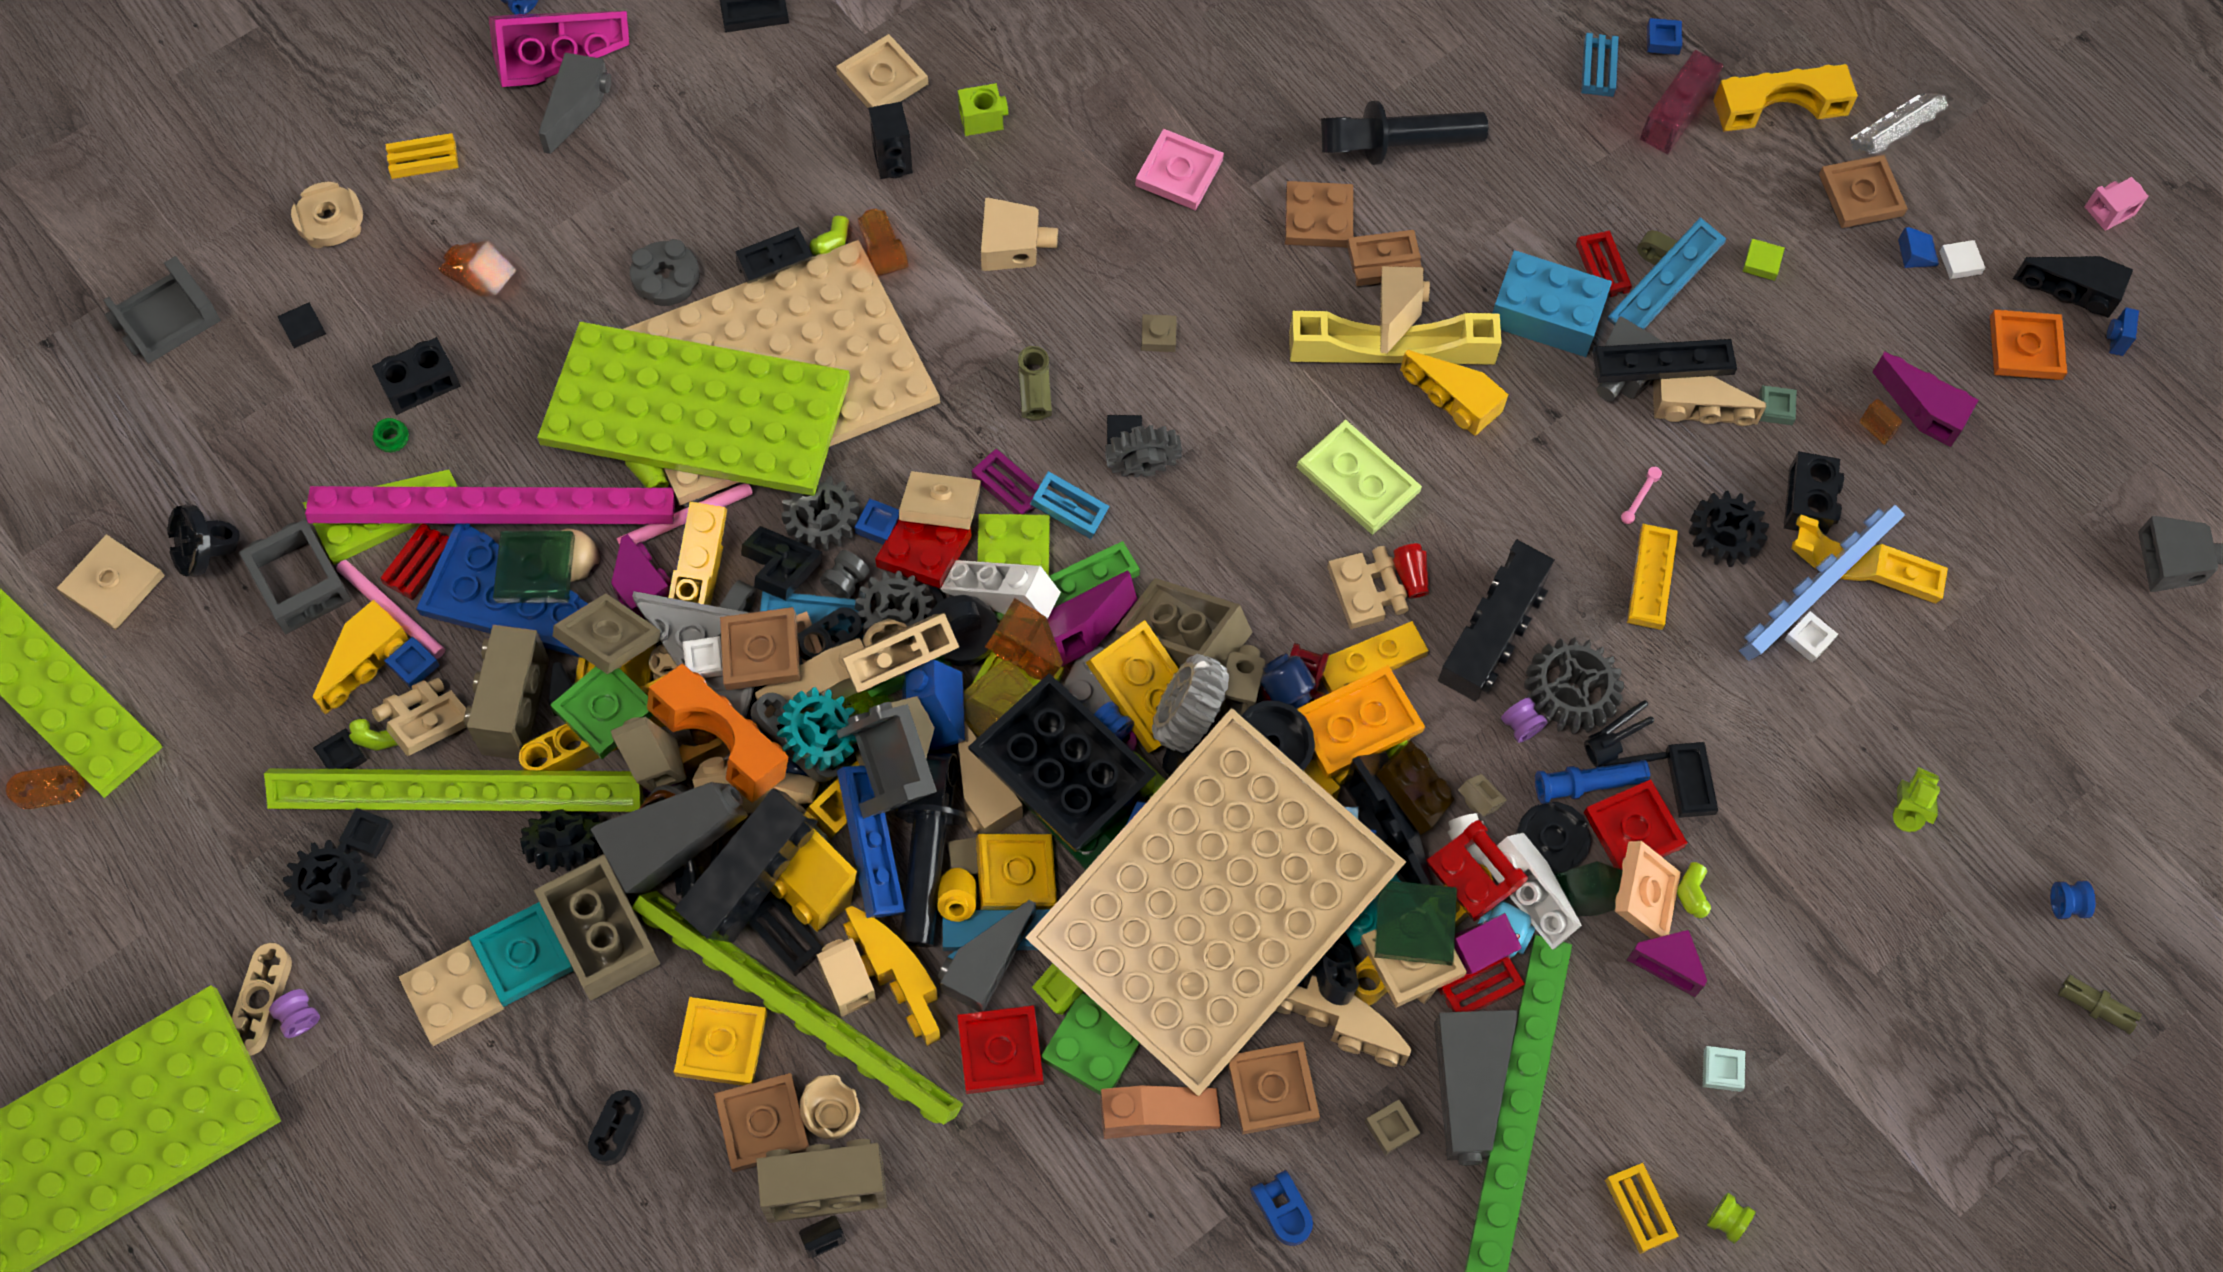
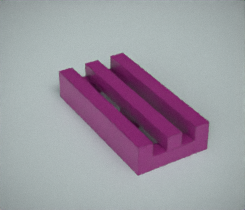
[971,449,1046,514]

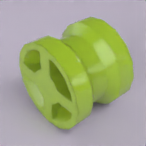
[1706,1193,1756,1244]

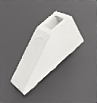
[941,560,1061,622]
[1481,833,1582,950]

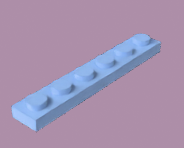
[1739,505,1905,661]

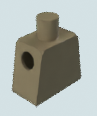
[1215,645,1266,721]

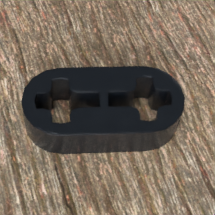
[588,1090,644,1166]

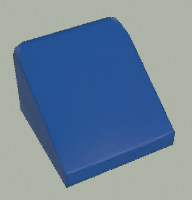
[1898,227,1939,268]

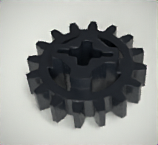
[1689,491,1769,567]
[520,809,602,872]
[282,840,371,924]

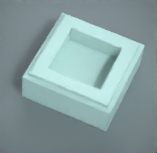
[1703,1046,1745,1092]

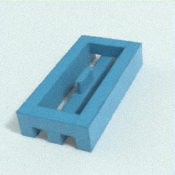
[1581,33,1619,97]
[1030,471,1109,539]

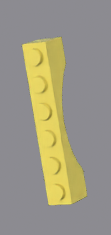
[1289,311,1502,365]

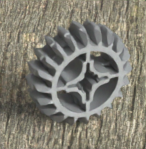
[1152,653,1229,753]

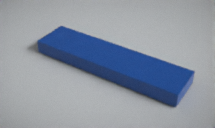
[837,766,905,918]

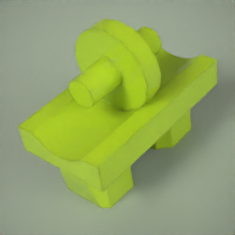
[1893,767,1940,832]

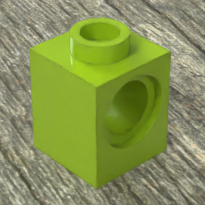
[958,83,1008,136]

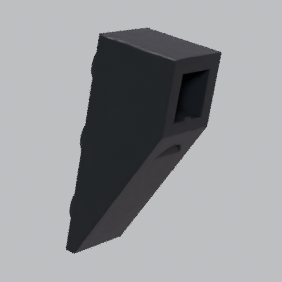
[2013,256,2133,318]

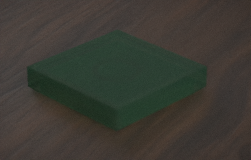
[493,531,575,603]
[1374,881,1457,966]

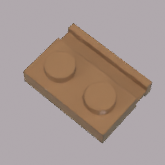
[1347,230,1424,286]

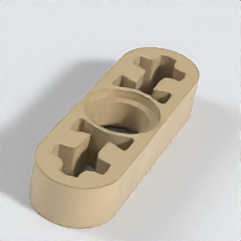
[231,943,292,1056]

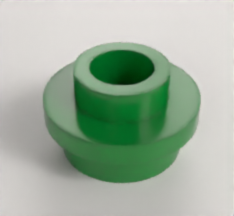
[372,418,409,453]

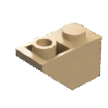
[816,938,876,1017]

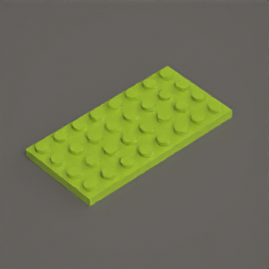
[537,322,850,496]
[0,985,281,1272]

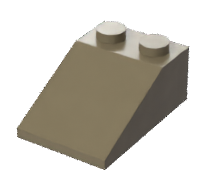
[1115,578,1253,668]

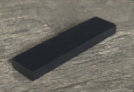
[1593,339,1737,383]

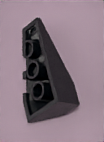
[1344,753,1435,906]

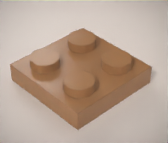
[1819,155,1908,228]
[1285,181,1353,248]
[720,607,801,690]
[1227,1042,1320,1135]
[714,1073,809,1173]

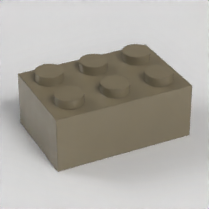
[464,625,550,760]
[534,854,660,1001]
[756,1139,887,1223]

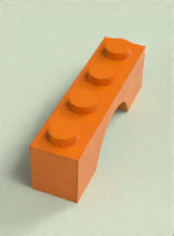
[647,663,788,803]

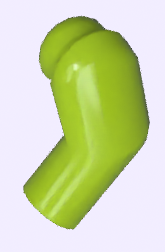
[1677,862,1711,919]

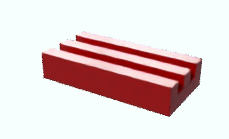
[1576,230,1632,297]
[380,523,449,601]
[1438,957,1525,1012]

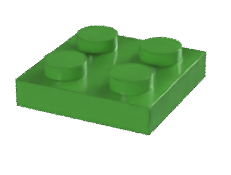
[550,666,653,759]
[1041,993,1141,1096]

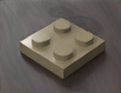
[553,593,661,675]

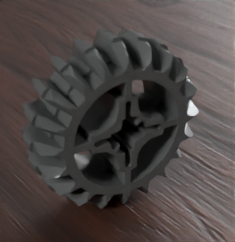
[1524,637,1624,734]

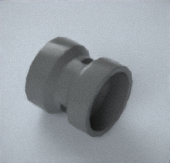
[820,550,870,599]

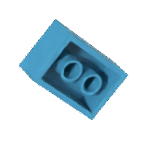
[1492,250,1612,357]

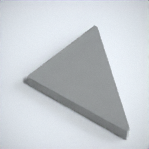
[632,591,755,719]

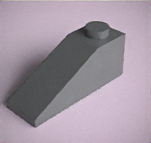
[538,53,611,154]
[938,900,1036,1012]

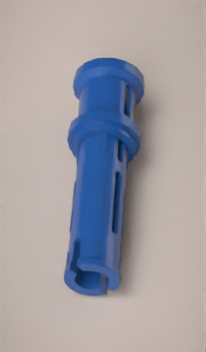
[1535,760,1650,804]

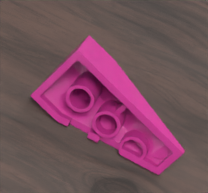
[488,11,630,87]

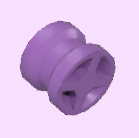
[1501,697,1548,743]
[269,989,320,1038]

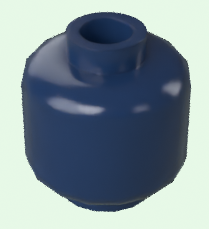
[1261,653,1315,709]

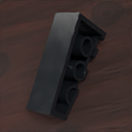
[1438,539,1555,702]
[674,788,818,943]

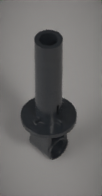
[1321,100,1489,165]
[895,753,966,948]

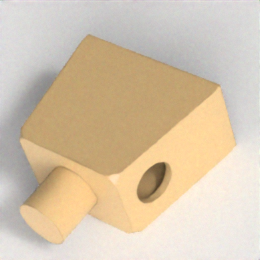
[981,198,1058,271]

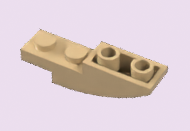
[1275,975,1411,1067]

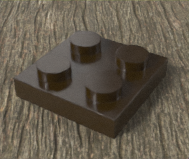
[1376,740,1454,835]

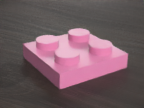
[1135,129,1224,211]

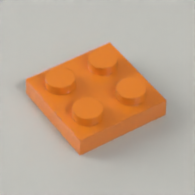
[1990,309,2067,380]

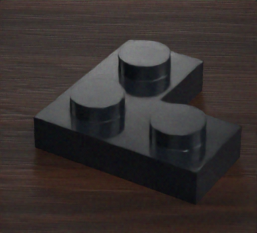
[741,526,822,601]

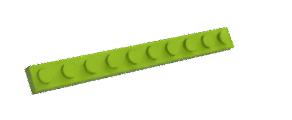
[264,768,644,812]
[632,891,964,1125]

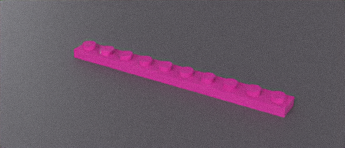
[305,486,675,524]

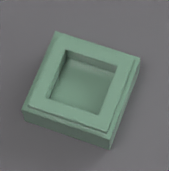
[1759,385,1797,425]

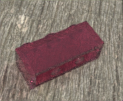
[1640,50,1724,155]

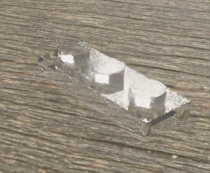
[1850,93,1948,154]

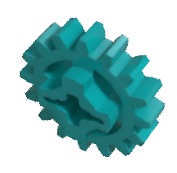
[777,687,857,771]

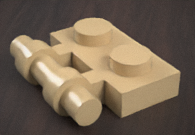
[1327,546,1409,629]
[372,677,466,757]

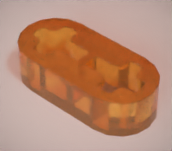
[6,765,85,809]

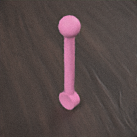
[1621,467,1662,524]

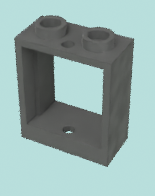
[239,518,352,635]

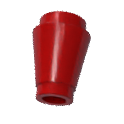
[1392,543,1429,599]

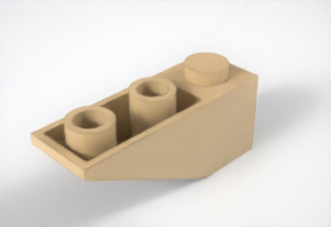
[1653,376,1766,426]

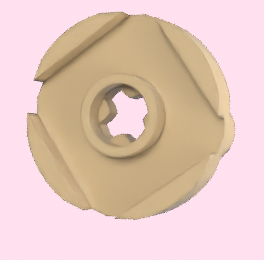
[291,182,363,248]

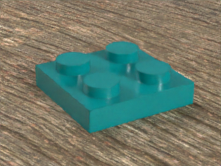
[469,902,574,1007]

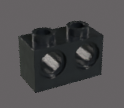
[868,102,913,179]
[372,337,461,415]
[1784,451,1844,536]

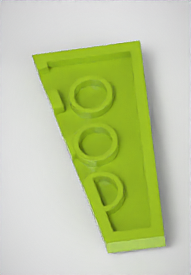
[303,469,458,565]

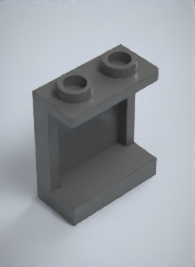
[103,256,221,364]
[836,702,937,819]

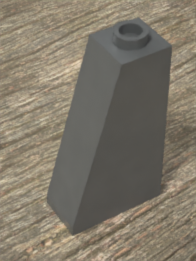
[591,782,748,894]
[1434,1010,1517,1166]

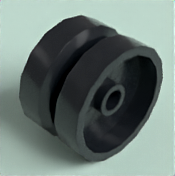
[1241,701,1315,770]

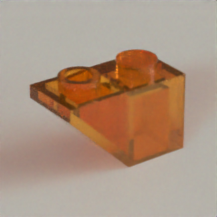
[438,241,516,296]
[985,598,1063,680]

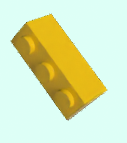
[770,828,857,932]

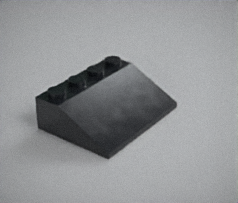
[968,673,1157,852]

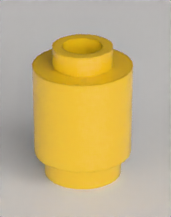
[938,868,976,922]

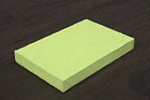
[1296,419,1422,535]

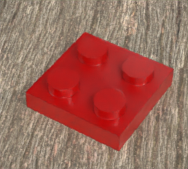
[875,520,972,589]
[1583,779,1687,877]
[957,1005,1044,1094]

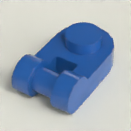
[1250,1170,1313,1246]

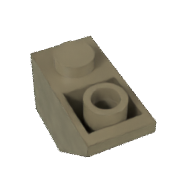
[611,717,686,792]

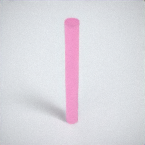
[616,483,753,546]
[336,560,445,659]

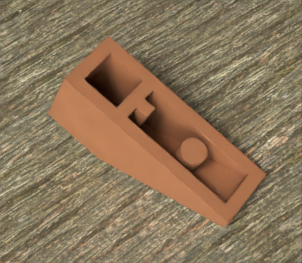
[1100,1086,1221,1139]

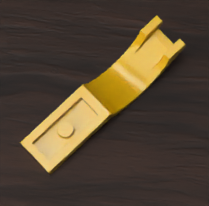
[1791,515,1948,604]

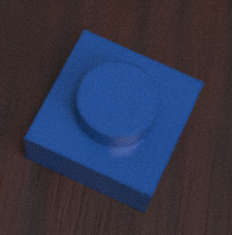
[1647,18,1682,55]
[2107,307,2139,356]
[854,498,899,545]
[384,636,440,689]

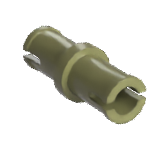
[2058,974,2142,1035]

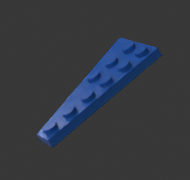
[416,524,621,668]

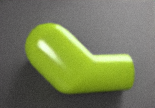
[809,216,849,256]
[349,719,398,751]

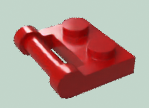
[1426,820,1528,922]

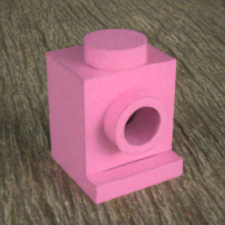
[2084,177,2149,231]

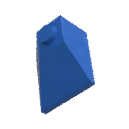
[902,659,965,753]

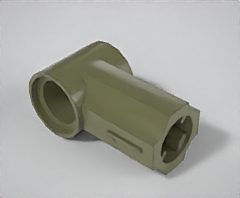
[1018,346,1052,421]

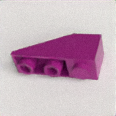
[1872,351,1979,447]
[1035,570,1137,666]

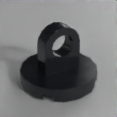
[167,504,240,577]
[928,595,998,666]

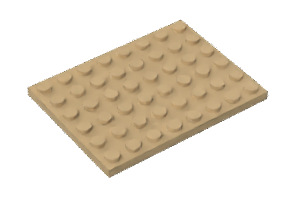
[624,240,940,505]
[1025,708,1406,1096]

